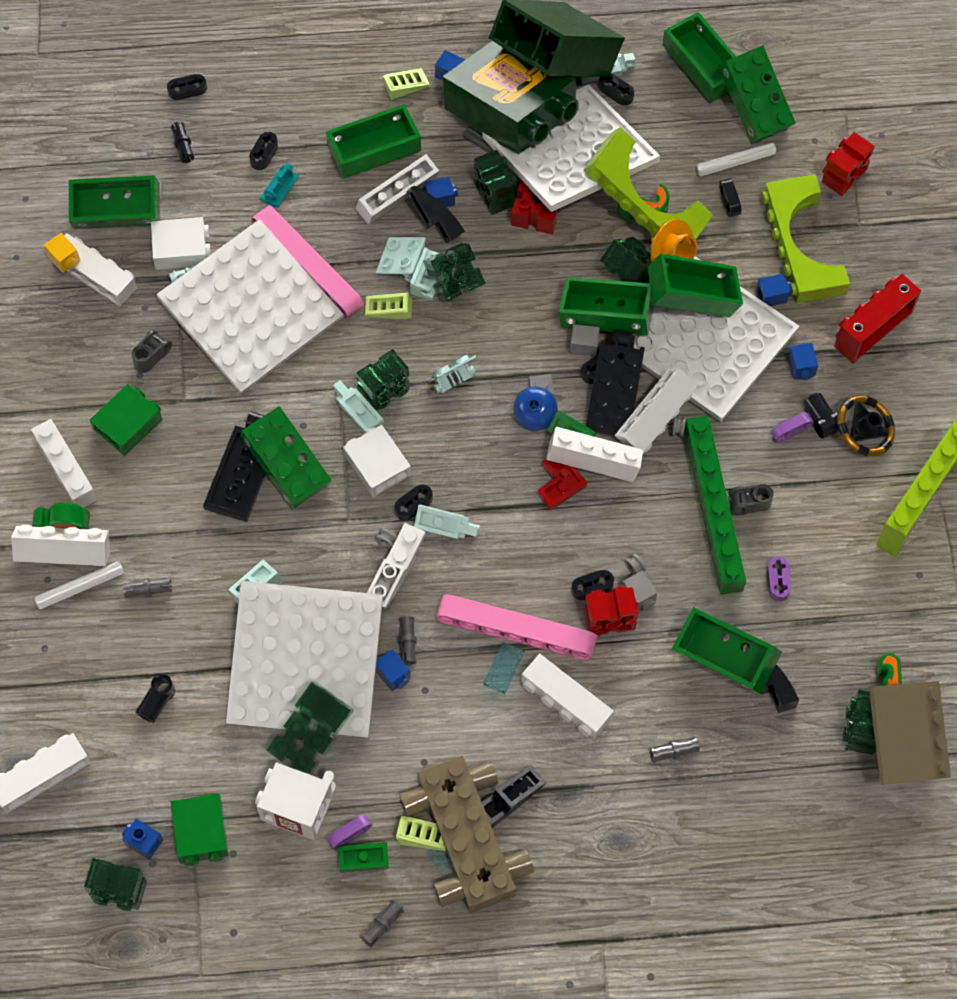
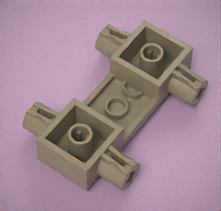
[399,756,534,914]

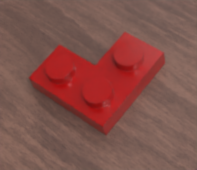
[537,459,588,510]

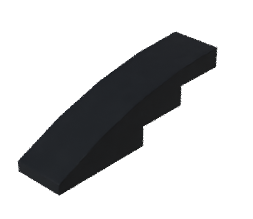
[482,765,546,828]

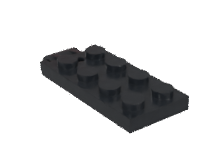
[586,329,645,437]
[203,411,266,522]

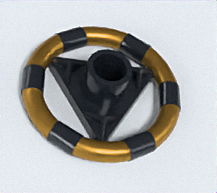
[837,395,895,457]

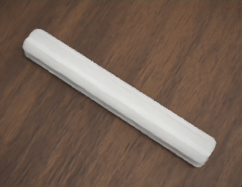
[696,142,776,176]
[35,562,124,609]

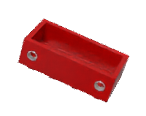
[834,274,922,363]

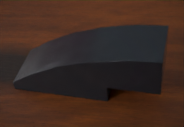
[406,185,465,243]
[745,644,799,713]

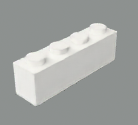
[355,154,439,225]
[64,233,137,307]
[615,367,697,453]
[31,419,97,507]
[546,427,643,483]
[11,525,110,566]
[521,653,614,739]
[0,733,91,814]

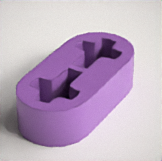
[771,412,813,442]
[767,557,791,601]
[327,814,372,851]

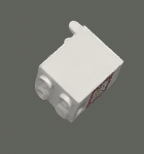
[255,762,336,841]

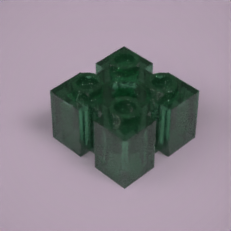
[473,150,517,215]
[600,237,652,283]
[423,243,486,301]
[356,349,410,410]
[295,682,355,735]
[842,690,876,755]
[266,711,337,775]
[84,858,147,912]

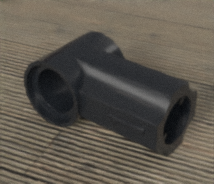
[803,393,839,439]
[135,674,175,724]

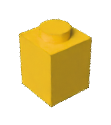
[44,233,81,273]

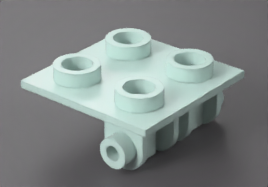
[376,237,426,282]
[428,355,476,394]

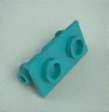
[259,163,299,208]

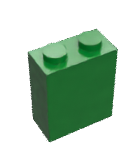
[89,384,162,456]
[171,793,229,866]

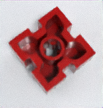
[822,132,875,196]
[511,180,560,235]
[584,586,639,636]

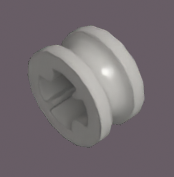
[672,416,686,437]
[375,528,398,549]
[624,554,646,575]

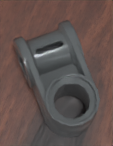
[132,330,172,373]
[728,484,774,516]

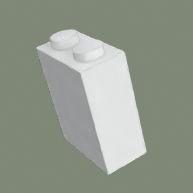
[151,217,211,270]
[343,425,411,498]

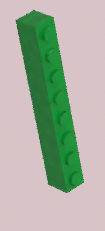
[684,416,746,595]

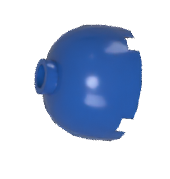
[513,386,558,432]

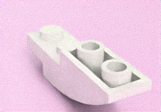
[367,523,426,609]

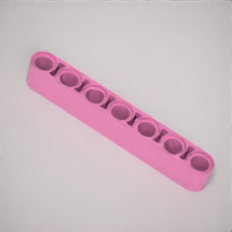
[251,205,364,318]
[436,594,598,660]

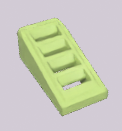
[383,68,430,100]
[365,292,412,319]
[396,816,447,851]

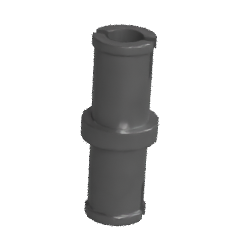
[123,577,172,598]
[398,616,417,665]
[649,737,700,763]
[360,900,405,948]

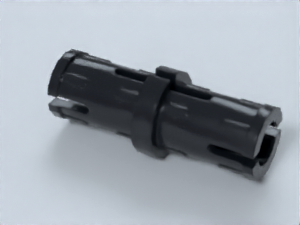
[171,122,194,163]

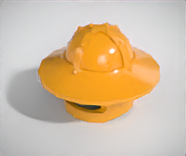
[651,219,698,262]

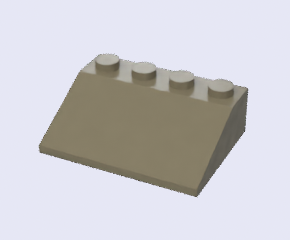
[869,681,951,785]

